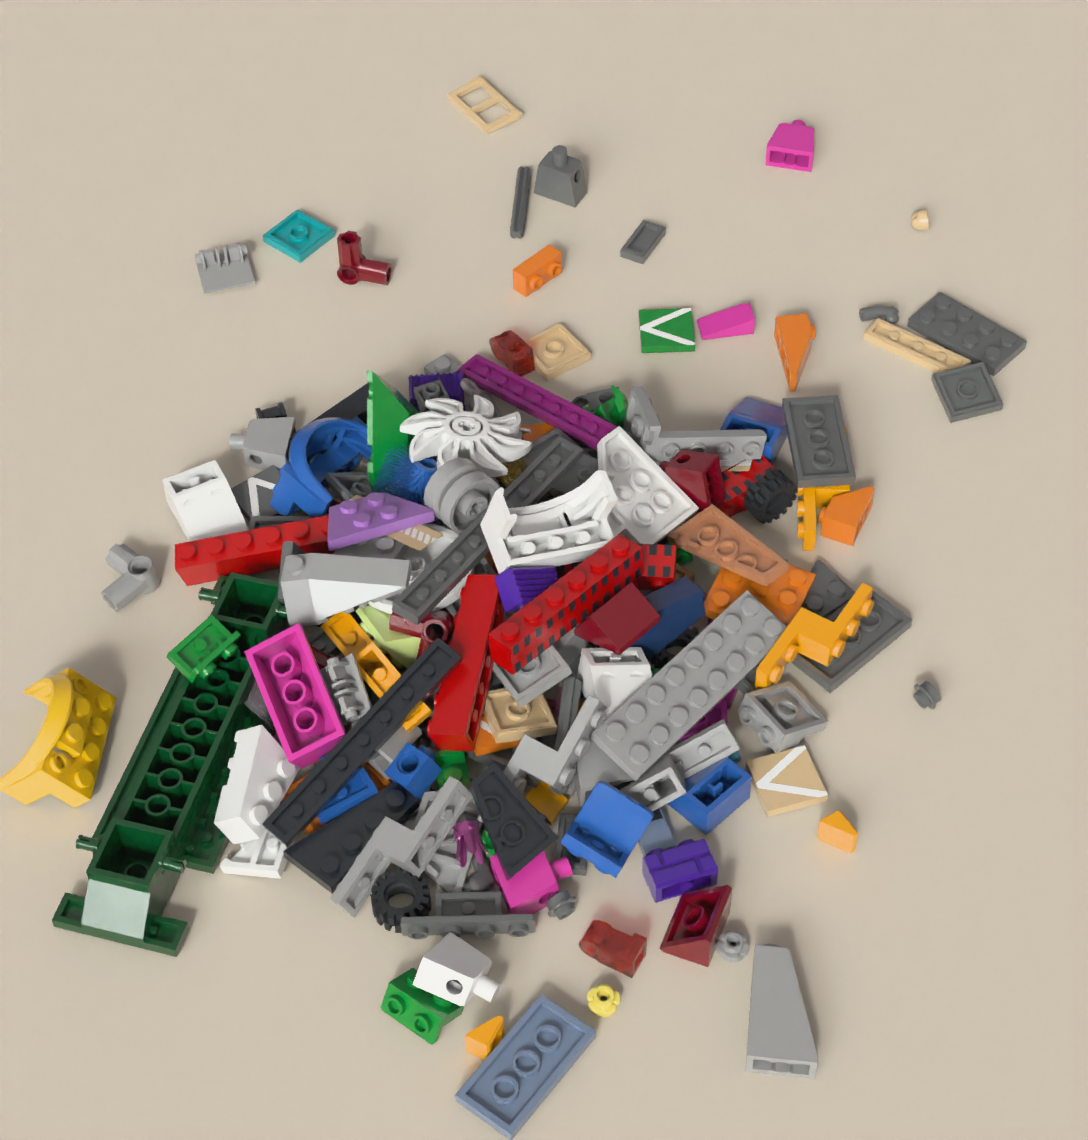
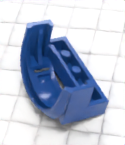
[270,416,372,518]

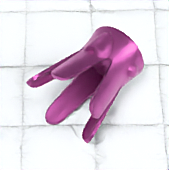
[453,817,490,868]

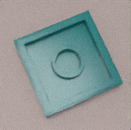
[263,209,335,263]

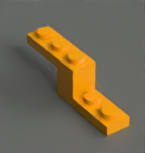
[796,428,850,551]
[755,583,874,689]
[320,611,433,733]

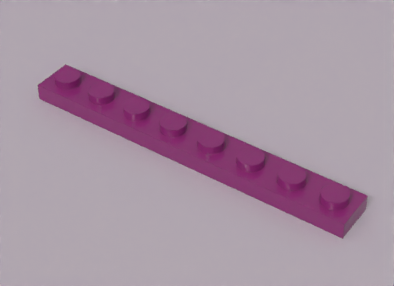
[457,354,617,450]

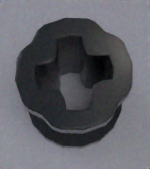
[255,402,287,419]

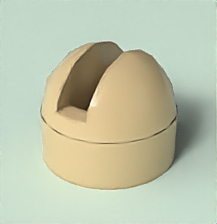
[911,209,929,230]

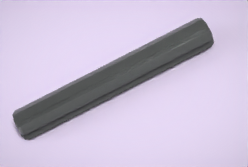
[510,166,531,239]
[549,677,582,795]

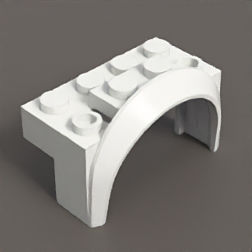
[480,470,618,574]

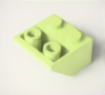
[356,605,421,669]

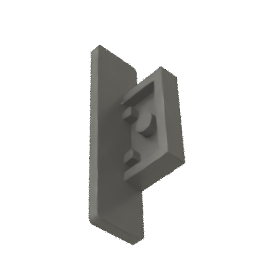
[400,892,535,939]

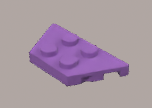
[328,492,435,551]

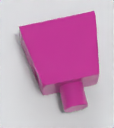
[765,120,814,172]
[489,851,573,915]

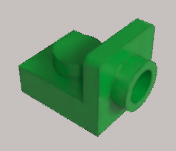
[433,750,470,790]

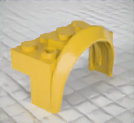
[0,668,116,808]

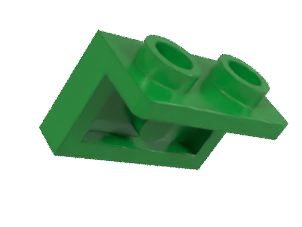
[166,615,241,683]
[381,968,464,1045]

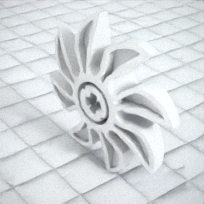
[400,395,532,477]

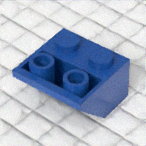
[667,757,752,835]

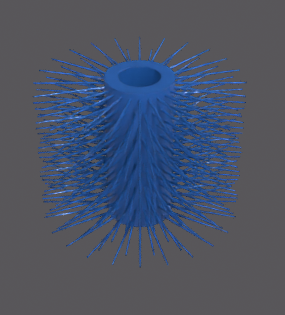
[372,443,444,526]

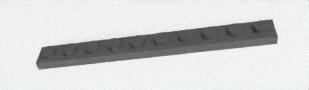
[392,436,583,625]

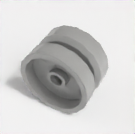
[423,457,499,534]

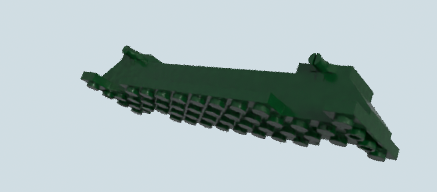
[52,572,324,957]

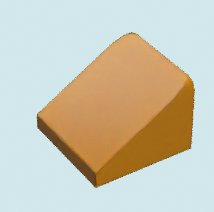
[525,781,568,825]
[817,810,858,853]
[465,1015,505,1060]

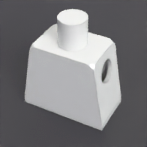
[413,932,501,1006]

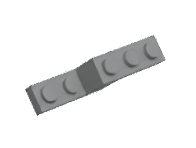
[477,695,606,823]
[620,719,740,811]
[330,776,472,917]

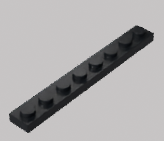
[262,638,462,848]

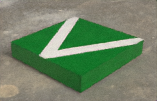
[638,308,695,353]

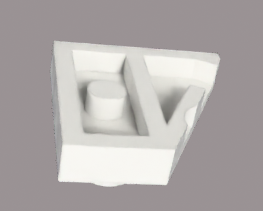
[220,829,295,879]

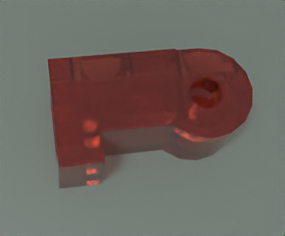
[489,330,535,377]
[579,920,647,978]

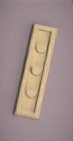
[863,318,971,373]

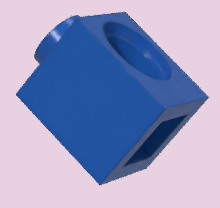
[384,742,442,800]

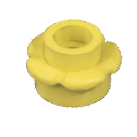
[587,984,621,1017]

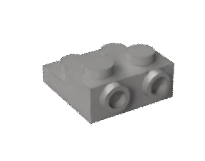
[737,681,828,753]

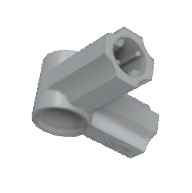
[101,543,160,612]

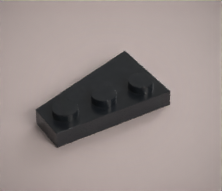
[468,762,558,881]

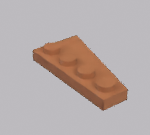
[667,504,789,586]

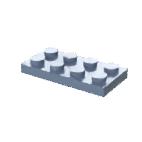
[455,994,596,1140]

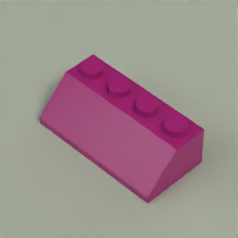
[244,623,346,769]

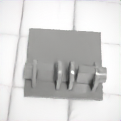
[195,242,255,294]
[320,653,372,727]

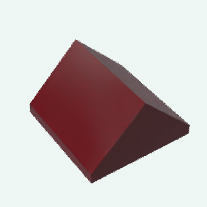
[574,582,661,655]
[659,885,732,967]

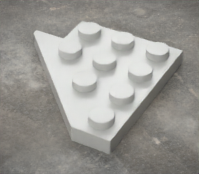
[597,426,699,544]

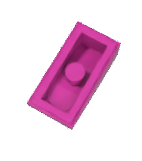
[697,303,755,340]

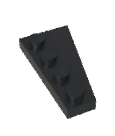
[283,782,419,893]

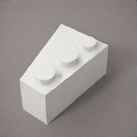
[214,725,300,844]

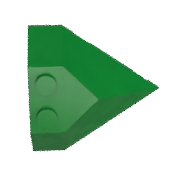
[367,371,419,492]

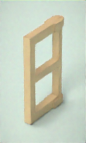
[447,75,522,135]

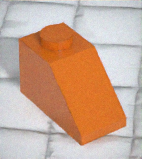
[818,486,875,546]

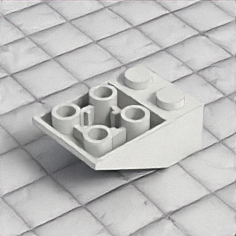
[162,460,249,541]
[576,647,652,721]

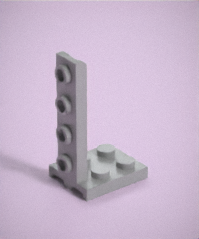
[623,387,767,461]

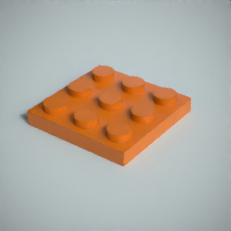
[704,564,816,626]

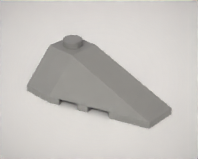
[281,553,412,627]

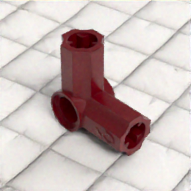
[337,230,392,285]
[389,611,454,660]

